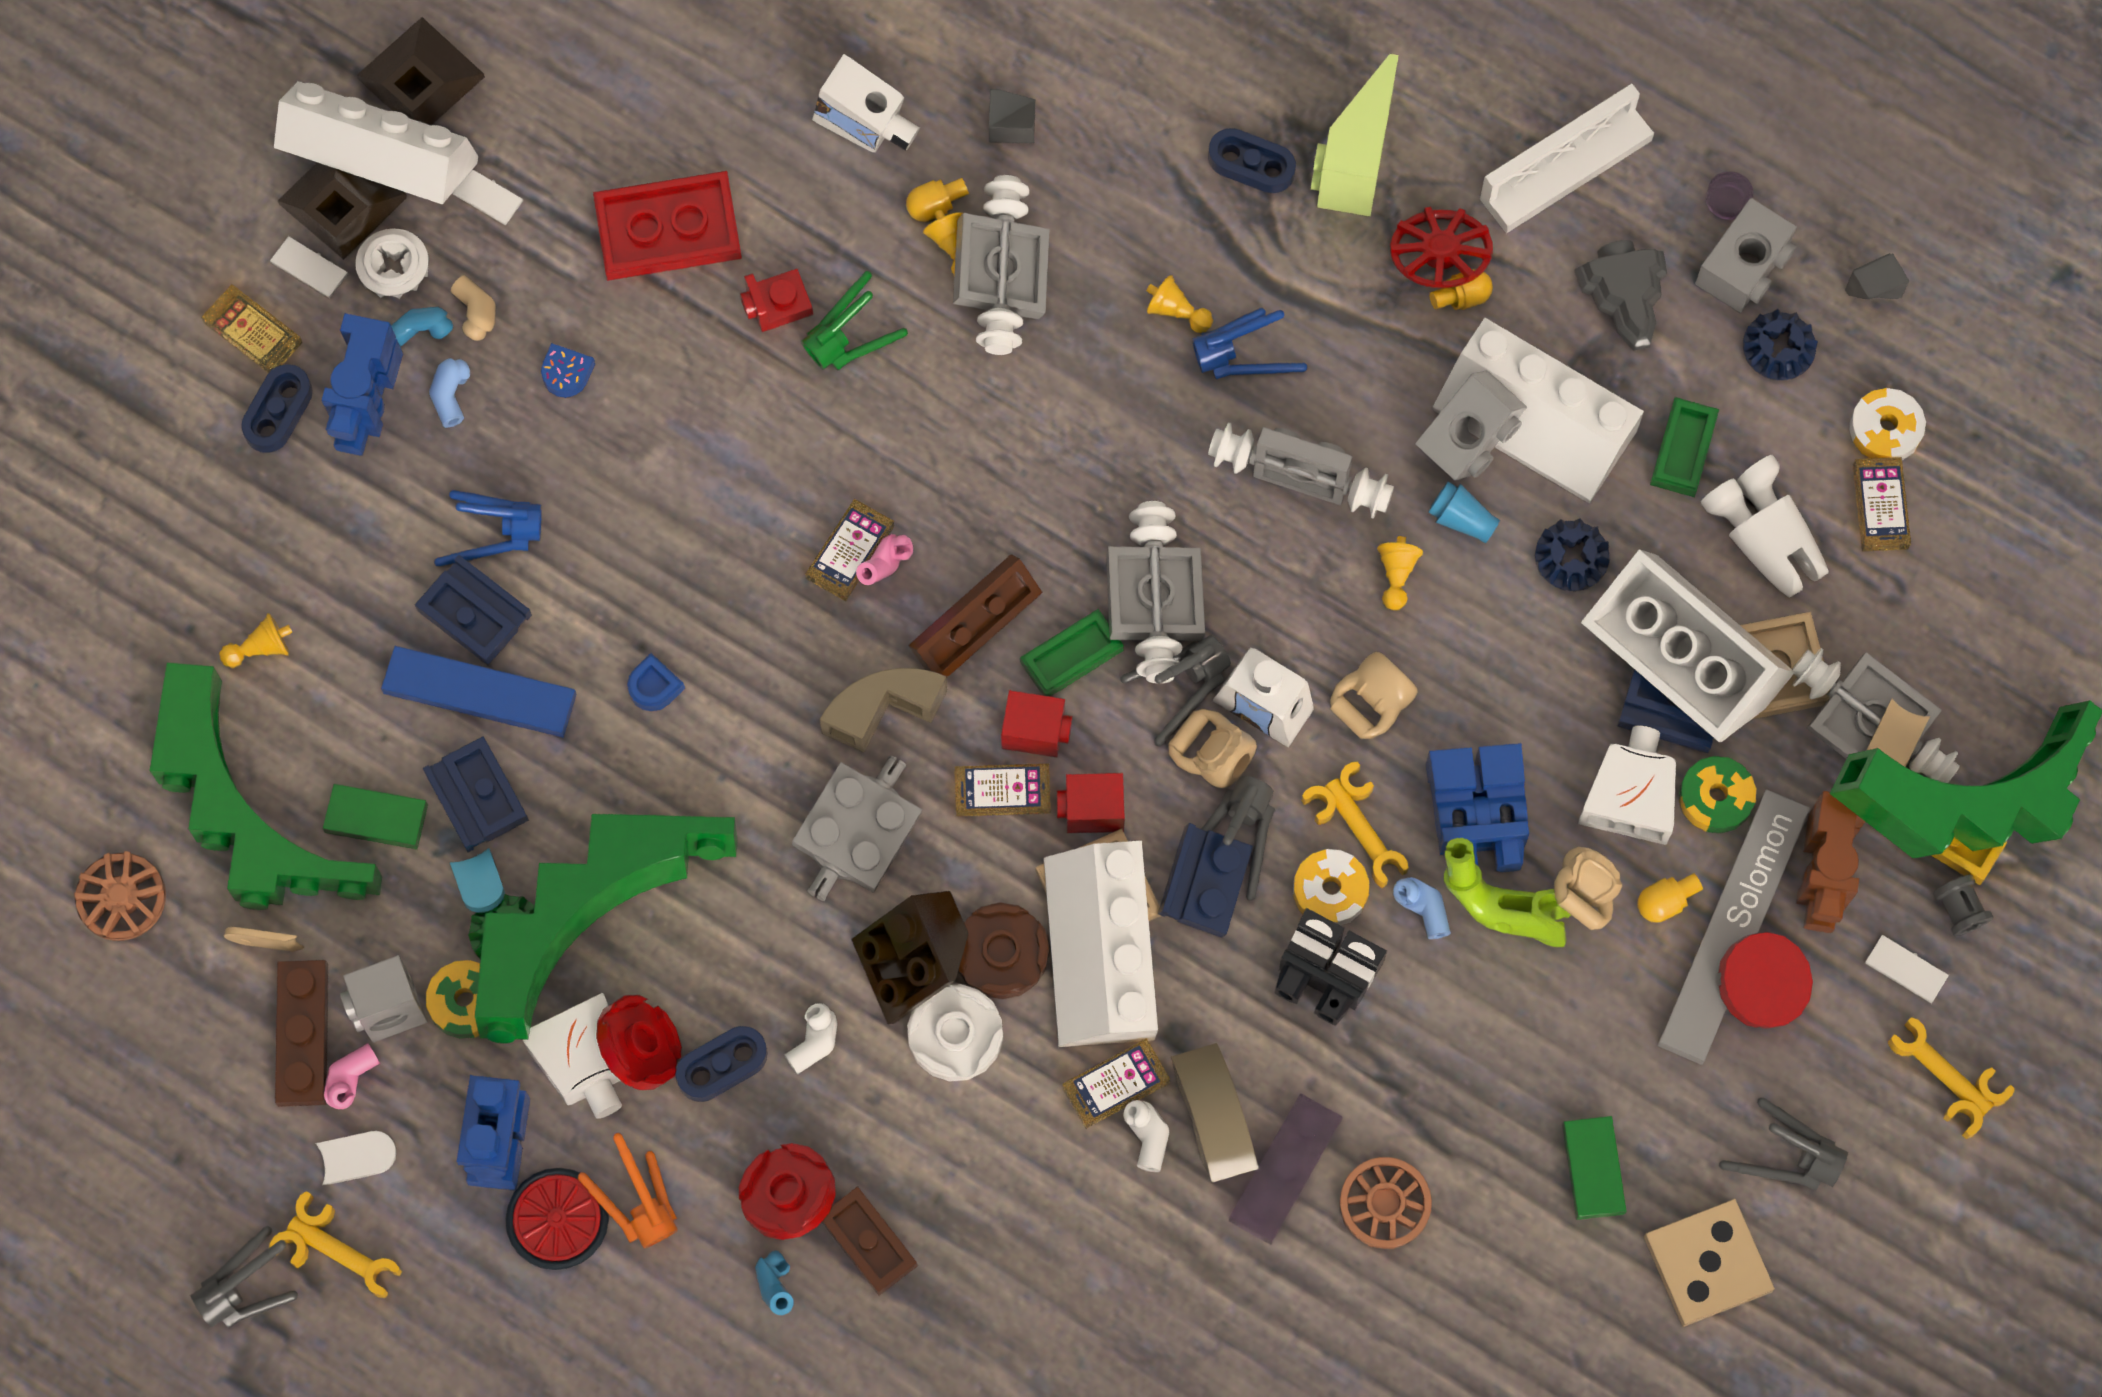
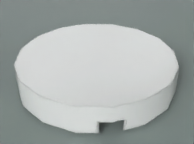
[907,984,1003,1081]

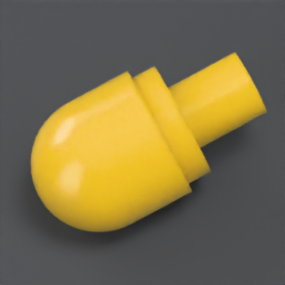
[906,178,969,222]
[1429,269,1493,310]
[1637,873,1703,923]

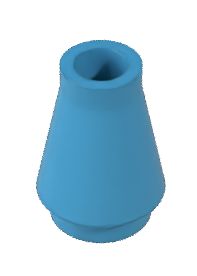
[1428,481,1500,543]

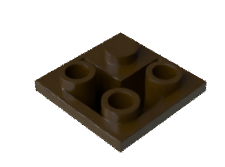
[357,17,485,125]
[278,162,407,260]
[851,891,969,1024]

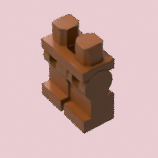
[1796,791,1865,933]

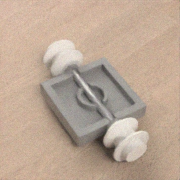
[953,175,1049,355]
[1208,423,1394,519]
[1106,501,1205,684]
[1792,648,1960,783]

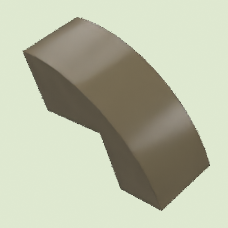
[820,668,947,753]
[1171,1043,1259,1182]

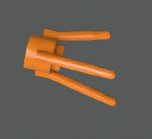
[578,1133,678,1249]

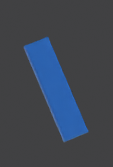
[381,646,577,738]

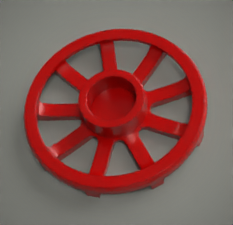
[1390,207,1493,288]

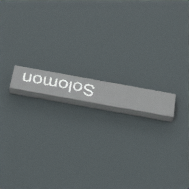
[1658,789,1810,1065]

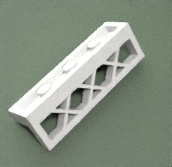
[1480,84,1654,234]

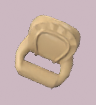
[1330,652,1418,739]
[1168,709,1257,788]
[1554,847,1622,930]

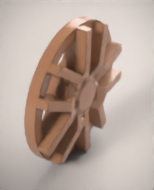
[74,851,166,941]
[1340,1157,1432,1249]

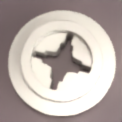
[356,228,429,299]

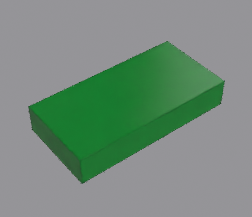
[1650,397,1719,497]
[1020,609,1124,697]
[323,784,428,850]
[1562,1116,1627,1220]

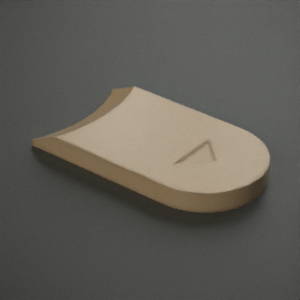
[1867,698,1930,767]
[224,927,304,952]

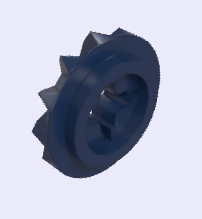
[1743,309,1818,380]
[1535,518,1610,591]

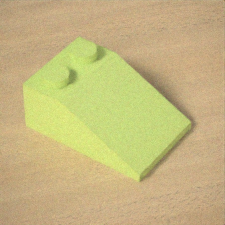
[1311,54,1399,216]

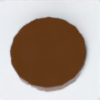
[958,902,1049,999]

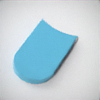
[450,848,505,912]

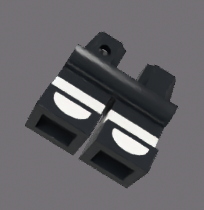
[1275,908,1387,1026]

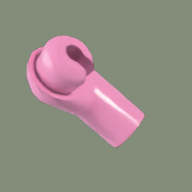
[856,534,913,585]
[324,1043,380,1109]

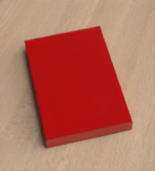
[593,171,742,281]

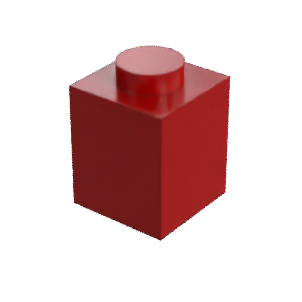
[1001,690,1073,758]
[1057,773,1125,833]

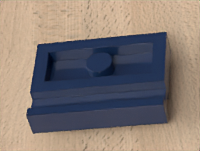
[415,555,532,665]
[1617,669,1714,753]
[422,736,529,853]
[1158,823,1253,938]

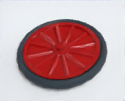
[505,1168,609,1270]

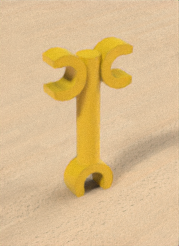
[1301,761,1409,888]
[1888,1017,2015,1139]
[269,1191,402,1298]

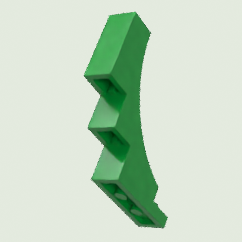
[475,814,738,1044]

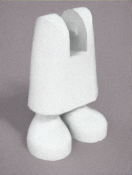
[1701,455,1829,598]

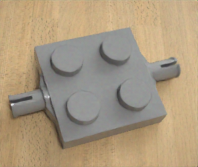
[792,755,923,901]

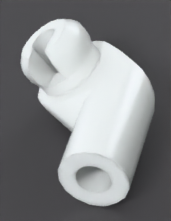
[784,1003,838,1075]
[1123,1100,1169,1172]

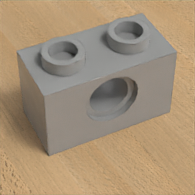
[1695,198,1797,313]
[1415,370,1527,481]
[340,955,428,1043]

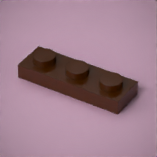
[908,554,1043,678]
[275,960,328,1107]

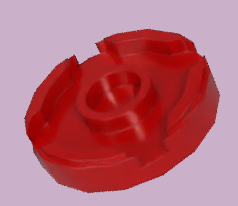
[1718,932,1813,1029]
[596,995,682,1090]
[738,1143,836,1240]

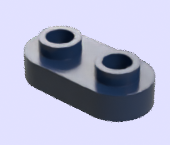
[1208,128,1296,193]
[241,364,313,453]
[676,1026,768,1102]

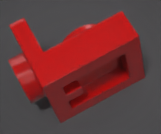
[740,269,813,332]

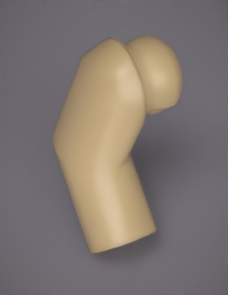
[451,275,496,341]

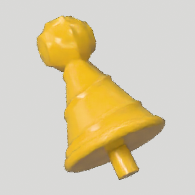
[923,210,963,275]
[1146,275,1213,333]
[1377,536,1423,610]
[219,613,293,668]

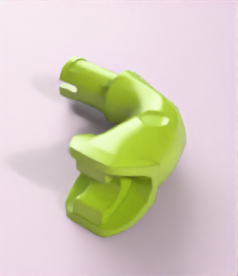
[1444,838,1571,947]

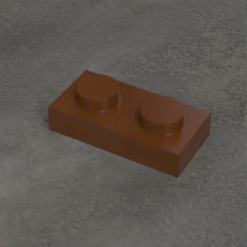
[822,1186,918,1296]

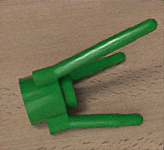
[801,271,908,370]

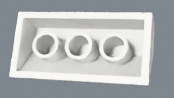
[274,81,478,204]
[1432,318,1644,504]
[1581,549,1795,742]
[1044,840,1158,1047]

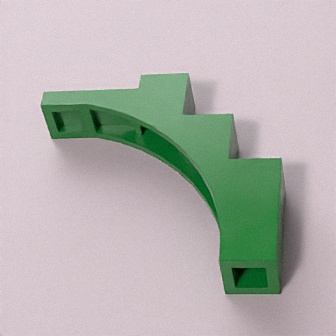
[149,662,382,910]
[1829,700,2102,858]

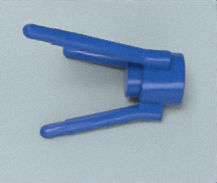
[1192,308,1308,379]
[434,490,542,567]

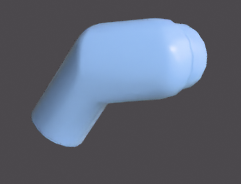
[429,358,470,428]
[1393,877,1451,939]

